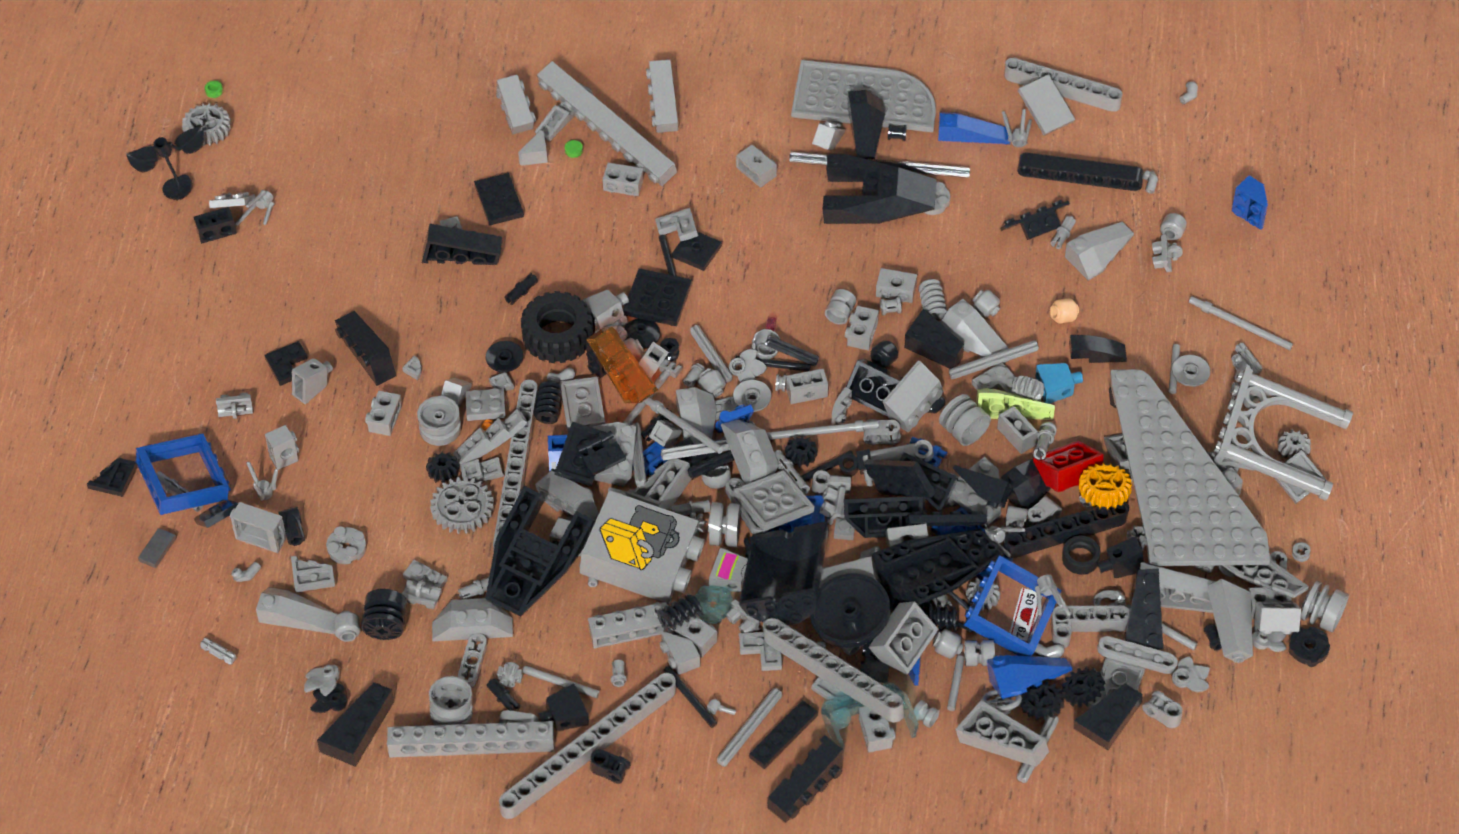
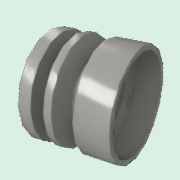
[939,394,991,446]
[1300,581,1349,633]
[429,676,473,725]

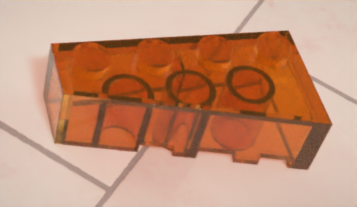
[586,326,658,403]

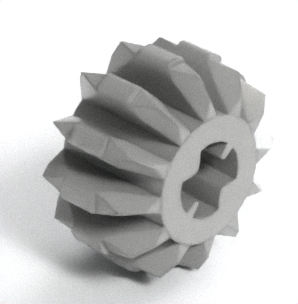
[1011,376,1045,401]
[1278,429,1311,460]
[966,578,1000,612]

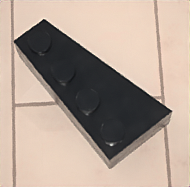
[767,735,843,823]

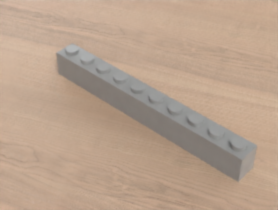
[537,61,677,186]

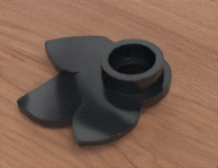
[310,683,347,713]

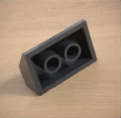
[846,359,903,417]

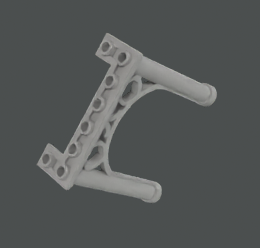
[1210,365,1353,501]

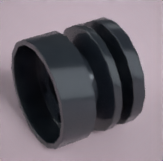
[361,589,407,640]

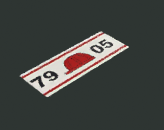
[1009,588,1042,641]

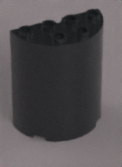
[739,522,828,625]

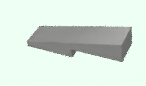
[535,82,594,142]

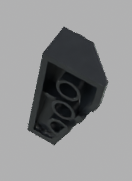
[1000,448,1057,510]

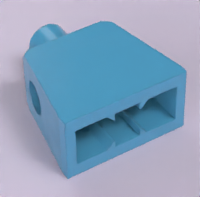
[1035,363,1083,404]

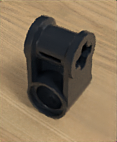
[590,749,631,784]

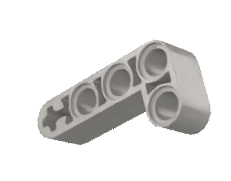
[1051,606,1130,649]

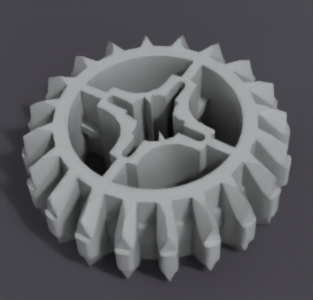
[182,103,231,146]

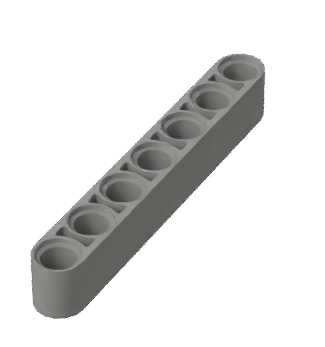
[1004,58,1122,112]

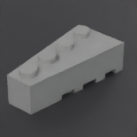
[956,700,1049,767]

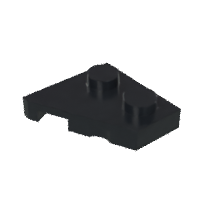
[87,458,137,497]

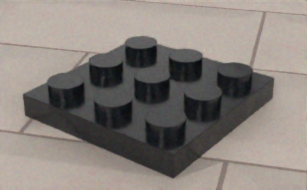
[623,268,692,327]

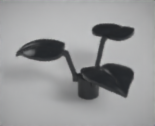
[126,126,204,200]

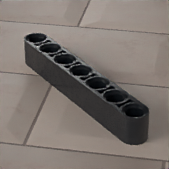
[1017,153,1144,191]
[1003,502,1129,558]

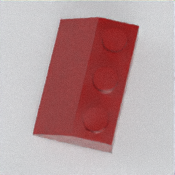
[1033,441,1104,492]

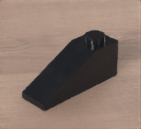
[953,465,1012,509]

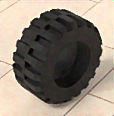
[521,291,593,363]

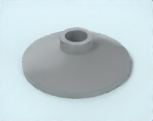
[1172,355,1210,387]
[733,380,771,412]

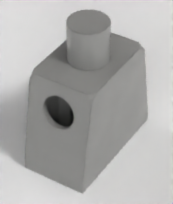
[583,290,629,331]
[292,358,333,404]

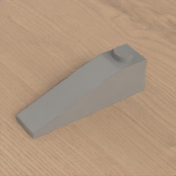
[1065,222,1134,281]
[940,299,1009,365]

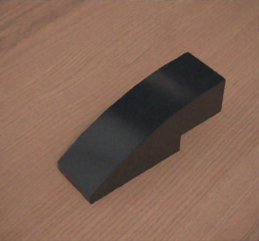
[1069,335,1127,363]

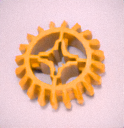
[1079,463,1132,510]

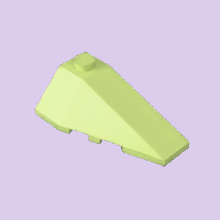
[976,388,1055,420]

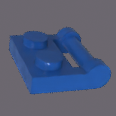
[715,405,754,433]

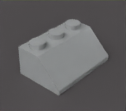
[883,360,944,432]
[592,422,636,487]
[869,602,938,674]

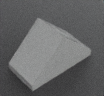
[518,130,548,166]
[441,378,472,408]

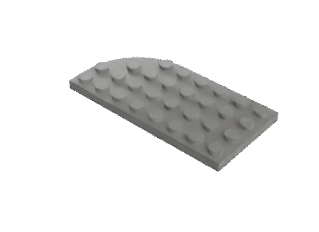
[791,60,936,132]

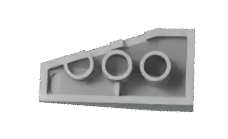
[676,387,717,444]
[1222,560,1309,598]
[256,587,338,634]

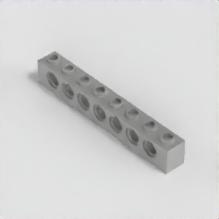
[387,721,554,757]

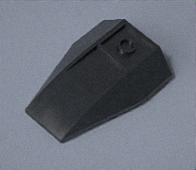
[873,529,1004,605]

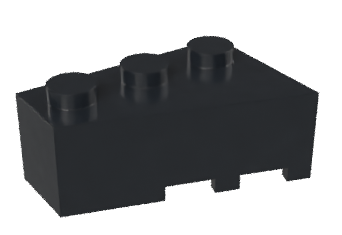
[904,308,964,369]
[1074,683,1143,750]

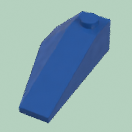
[986,655,1073,699]

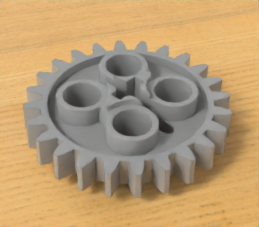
[430,477,494,534]

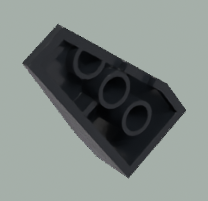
[847,90,885,159]

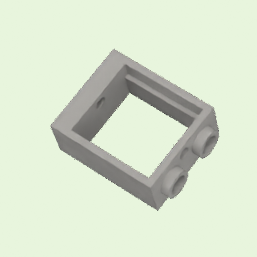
[230,502,287,553]

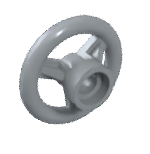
[981,690,1022,715]

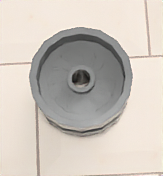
[417,396,461,446]
[708,502,740,547]

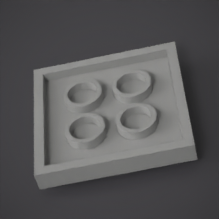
[733,470,814,532]

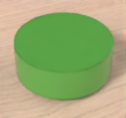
[205,81,223,98]
[565,140,583,158]

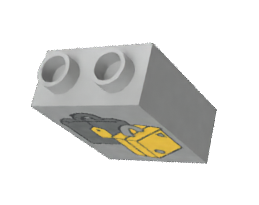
[580,490,705,604]

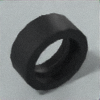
[1062,536,1101,575]

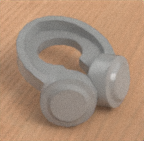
[1093,590,1126,607]

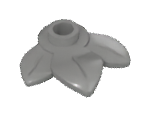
[729,349,767,383]
[1252,626,1287,652]
[1172,657,1210,692]
[304,664,340,696]

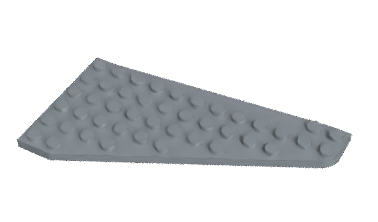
[1110,369,1270,566]

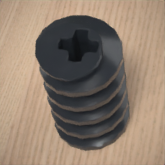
[534,381,562,424]
[657,594,703,632]
[920,604,959,632]

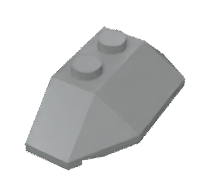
[721,420,779,485]
[432,598,513,641]

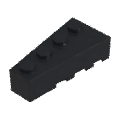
[422,224,502,265]
[335,311,396,386]
[317,682,394,767]

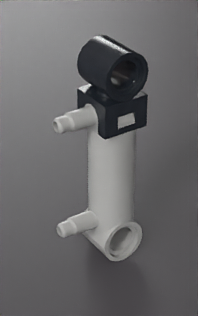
[838,440,934,487]

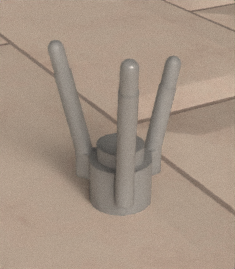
[1002,109,1032,147]
[235,190,274,226]
[247,461,278,501]
[985,526,1025,557]
[1035,575,1070,616]

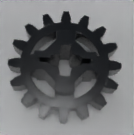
[1061,666,1106,708]
[1020,681,1064,720]

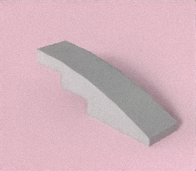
[453,409,528,465]

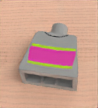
[709,548,748,592]

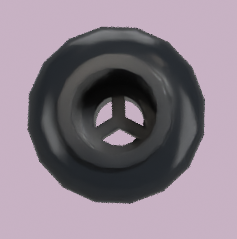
[870,340,898,368]

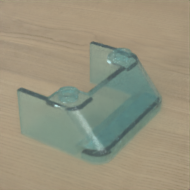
[821,682,919,754]

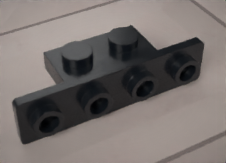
[1000,200,1070,240]

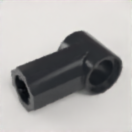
[278,507,305,546]

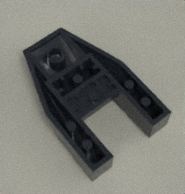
[822,154,936,224]
[485,486,595,617]

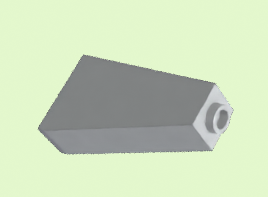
[1208,579,1253,663]

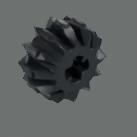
[785,435,818,468]
[426,451,459,483]

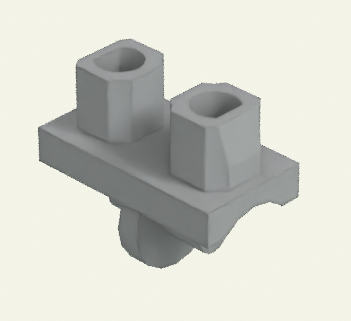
[1152,234,1183,272]
[216,392,253,419]
[820,486,846,525]
[402,580,442,609]
[726,599,762,633]

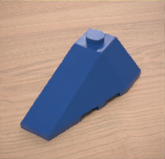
[938,112,1011,144]

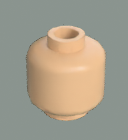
[1050,298,1079,324]

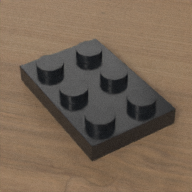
[474,173,524,226]
[554,422,606,486]

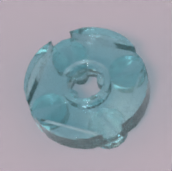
[695,586,733,624]

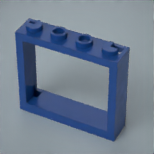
[136,434,231,515]
[964,555,1062,656]

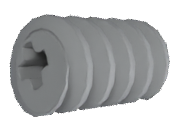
[919,279,947,321]

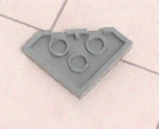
[950,457,1001,528]

